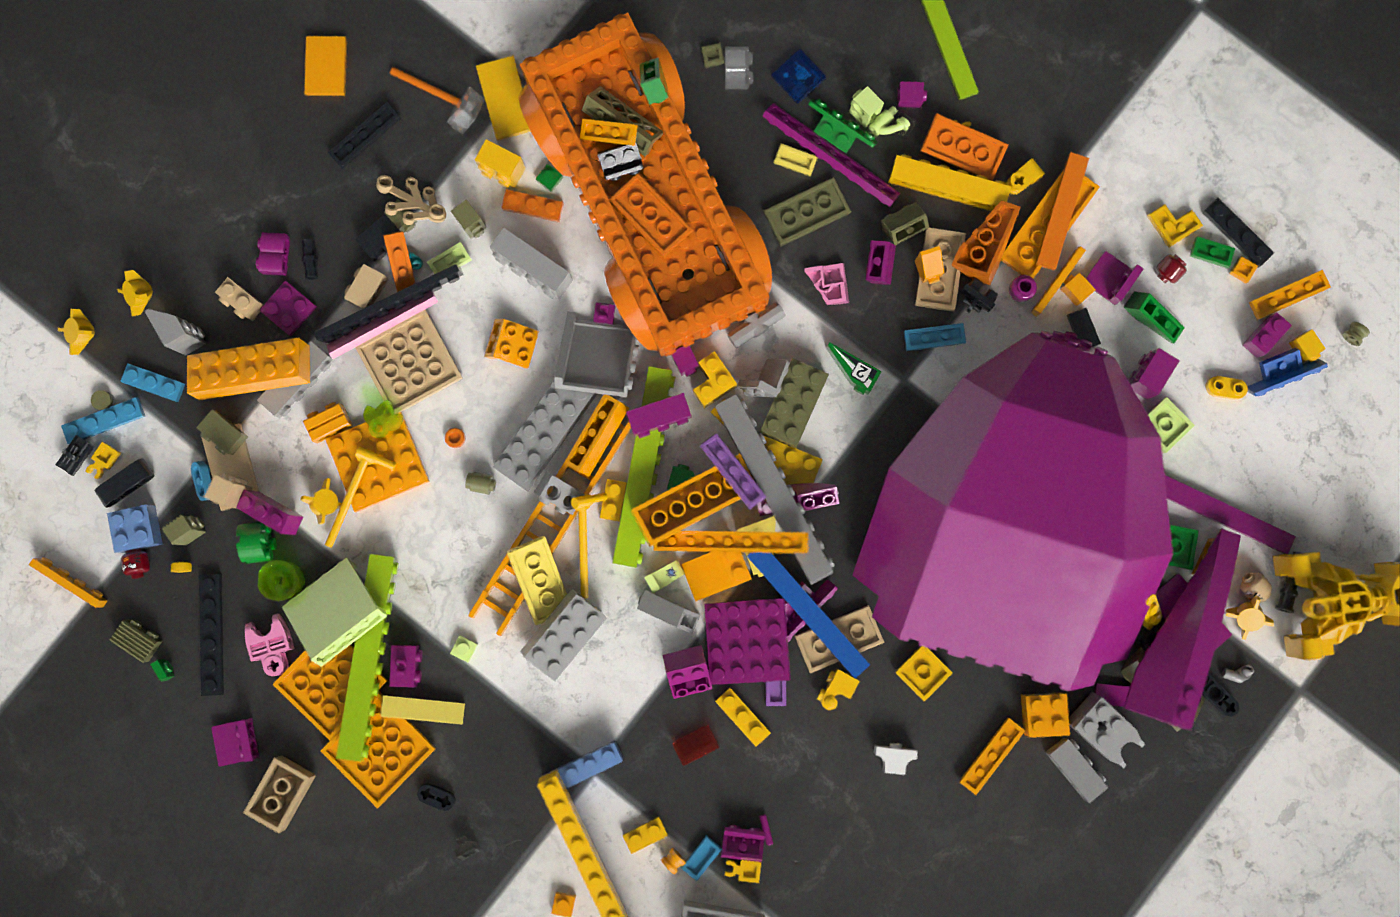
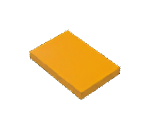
[305,36,347,96]

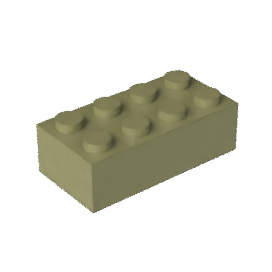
[759,358,829,448]

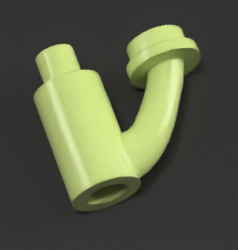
[868,106,910,136]

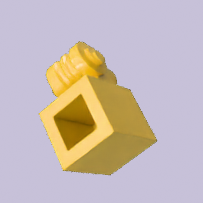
[817,668,860,710]

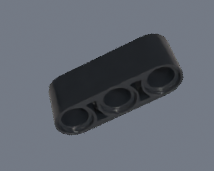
[94,458,155,508]

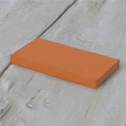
[920,114,1009,181]
[609,173,693,258]

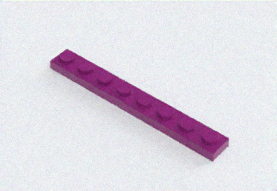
[762,103,900,207]

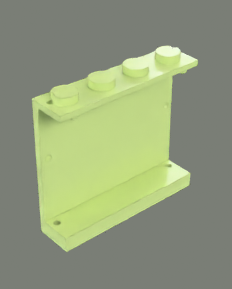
[282,557,387,667]

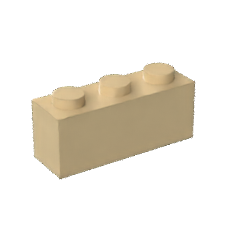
[204,474,252,508]

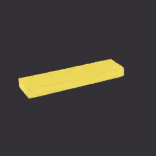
[381,696,465,725]

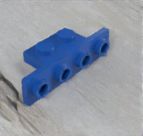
[1247,348,1328,396]

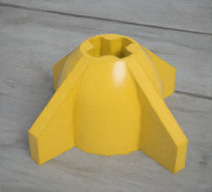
[117,270,153,316]
[58,309,95,355]
[300,478,342,525]
[1225,596,1274,640]

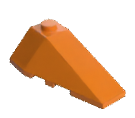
[951,200,1020,285]

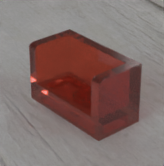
[672,724,720,766]

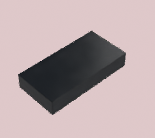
[1066,308,1101,347]

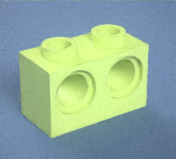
[849,86,884,129]

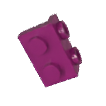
[721,825,765,862]

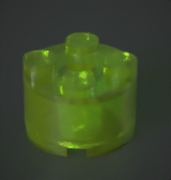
[257,560,305,601]

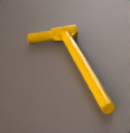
[325,446,397,548]
[571,492,607,599]

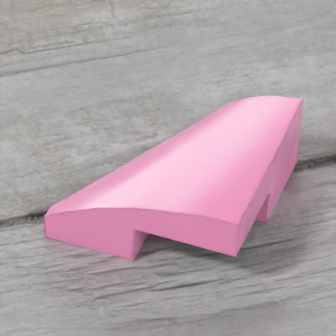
[804,263,849,305]

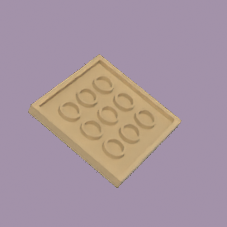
[355,309,463,415]

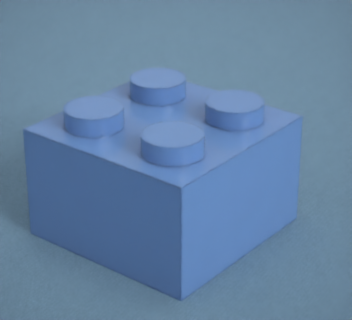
[107,504,163,553]

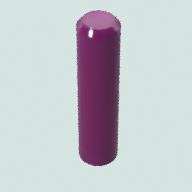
[759,814,773,846]

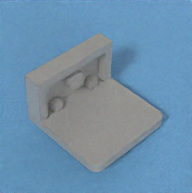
[737,359,790,398]

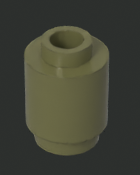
[465,472,496,495]

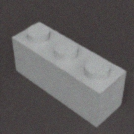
[1045,737,1108,803]

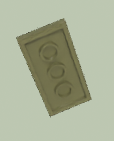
[763,177,851,247]

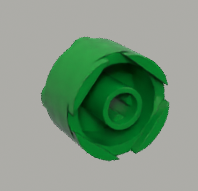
[236,522,277,564]

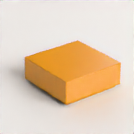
[1229,256,1258,284]

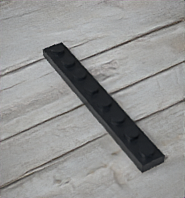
[314,264,464,343]

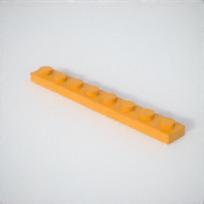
[653,531,808,553]

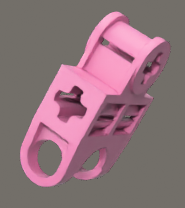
[245,613,295,676]

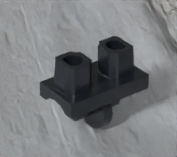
[960,278,998,313]
[55,435,95,476]

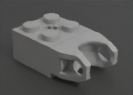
[1069,692,1145,768]

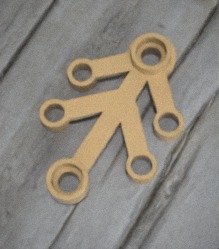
[376,175,446,225]

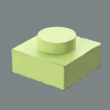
[450,635,478,662]

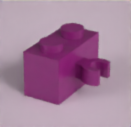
[390,645,422,687]

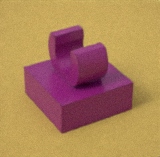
[593,302,616,324]

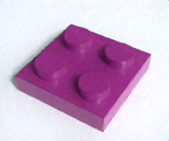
[259,281,316,336]

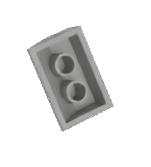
[145,309,206,355]

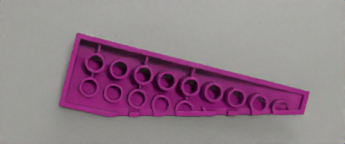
[1124,529,1241,730]

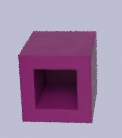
[897,82,927,108]
[671,346,699,377]

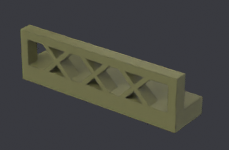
[581,86,663,156]

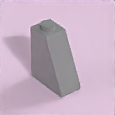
[637,590,700,633]

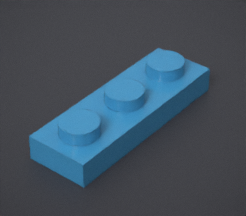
[904,323,966,351]
[120,363,185,402]

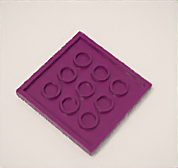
[704,598,791,685]

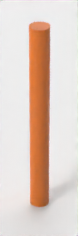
[390,67,463,107]

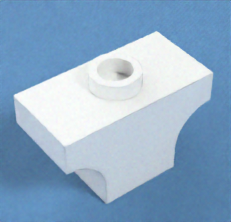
[874,743,917,775]

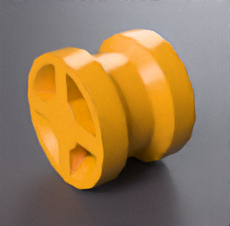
[661,848,686,874]

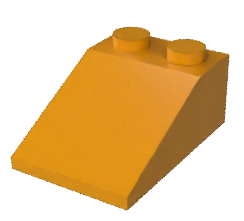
[681,552,752,602]

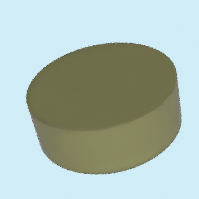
[91,390,113,410]

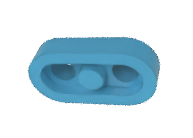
[191,461,211,501]

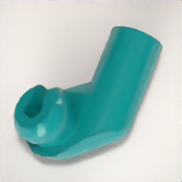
[408,252,423,270]

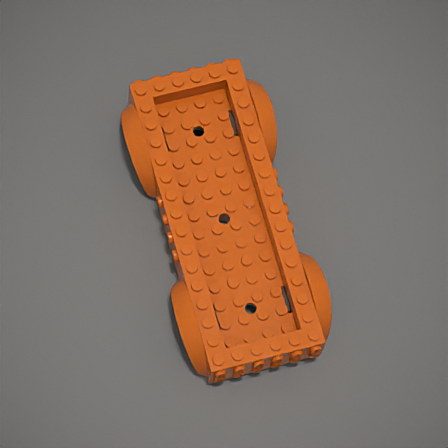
[519,13,772,357]

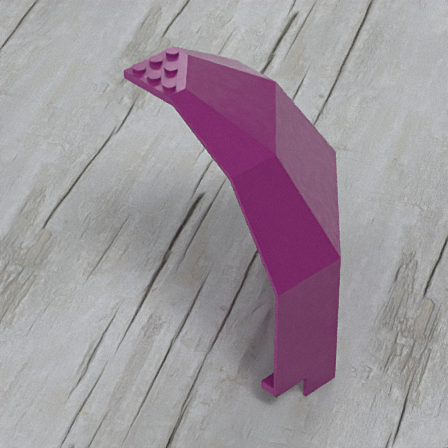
[852,330,1173,691]

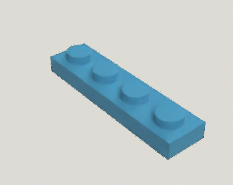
[61,397,145,444]

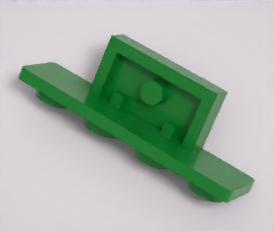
[808,98,878,153]

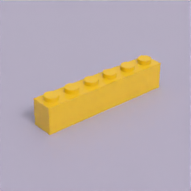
[888,154,1011,211]

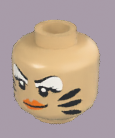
[1240,573,1272,603]

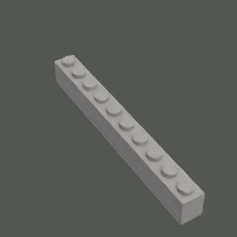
[715,395,834,585]

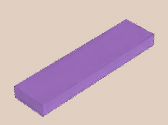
[700,433,766,510]

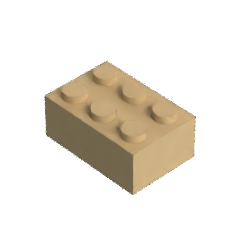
[244,755,316,833]

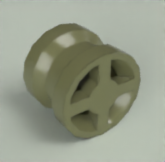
[1342,321,1370,346]

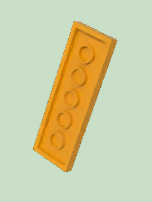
[1001,170,1100,279]

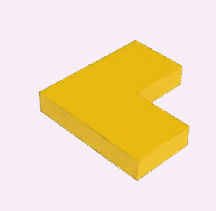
[1147,204,1203,248]

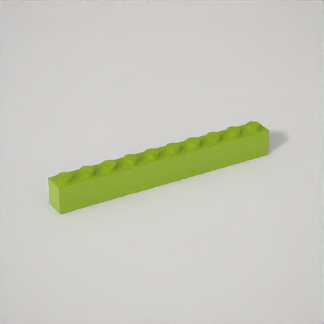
[613,367,676,568]
[336,554,399,762]

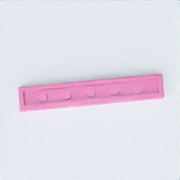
[327,291,438,359]

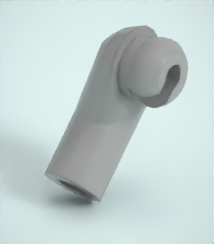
[1222,665,1254,683]

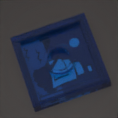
[771,49,826,104]

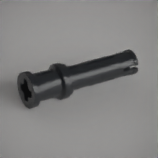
[1275,551,1301,614]

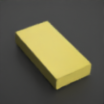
[774,143,817,176]

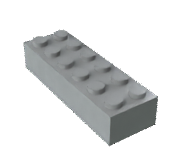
[493,381,597,491]

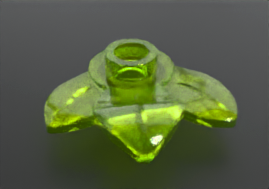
[363,400,404,438]

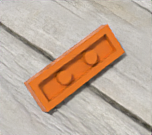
[501,189,564,222]
[383,231,416,292]

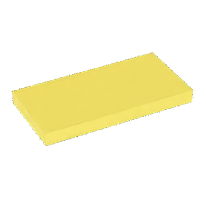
[506,535,567,625]

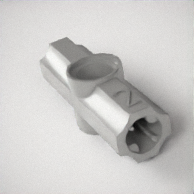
[727,301,786,348]

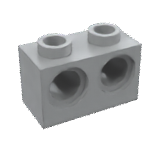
[534,472,585,515]

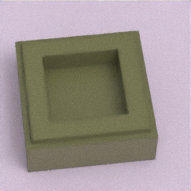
[701,43,724,68]

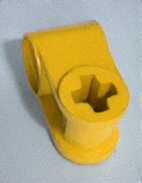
[1006,158,1045,194]

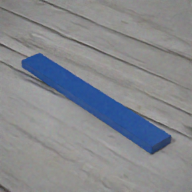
[747,552,870,678]

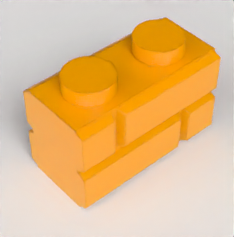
[303,402,353,444]

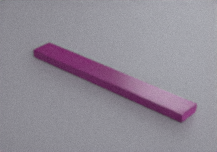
[1165,475,1296,554]

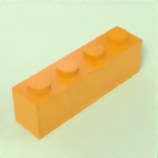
[564,394,629,477]

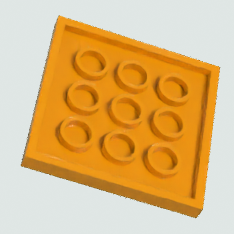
[325,412,430,512]
[272,644,388,740]
[321,692,436,808]

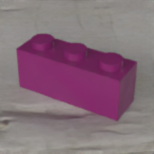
[626,393,692,438]
[236,489,303,535]

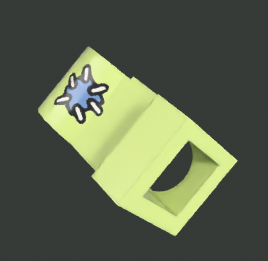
[644,560,685,593]

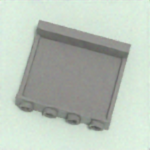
[554,311,639,397]

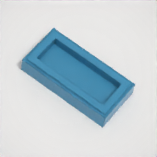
[681,835,722,881]

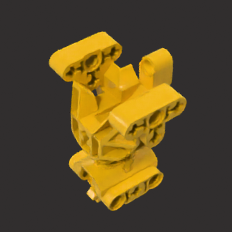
[1272,552,1400,660]

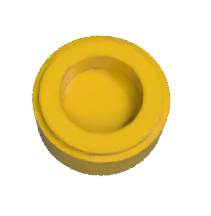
[171,562,192,573]

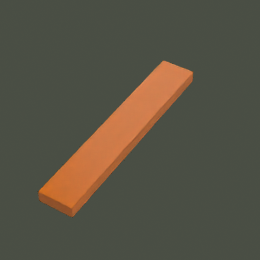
[1035,152,1089,270]

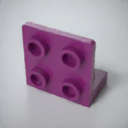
[1086,251,1144,305]
[211,718,260,767]

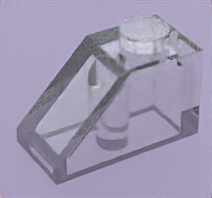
[447,87,485,134]

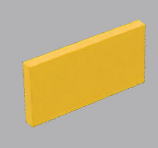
[476,56,531,141]

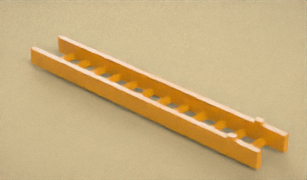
[468,422,632,636]

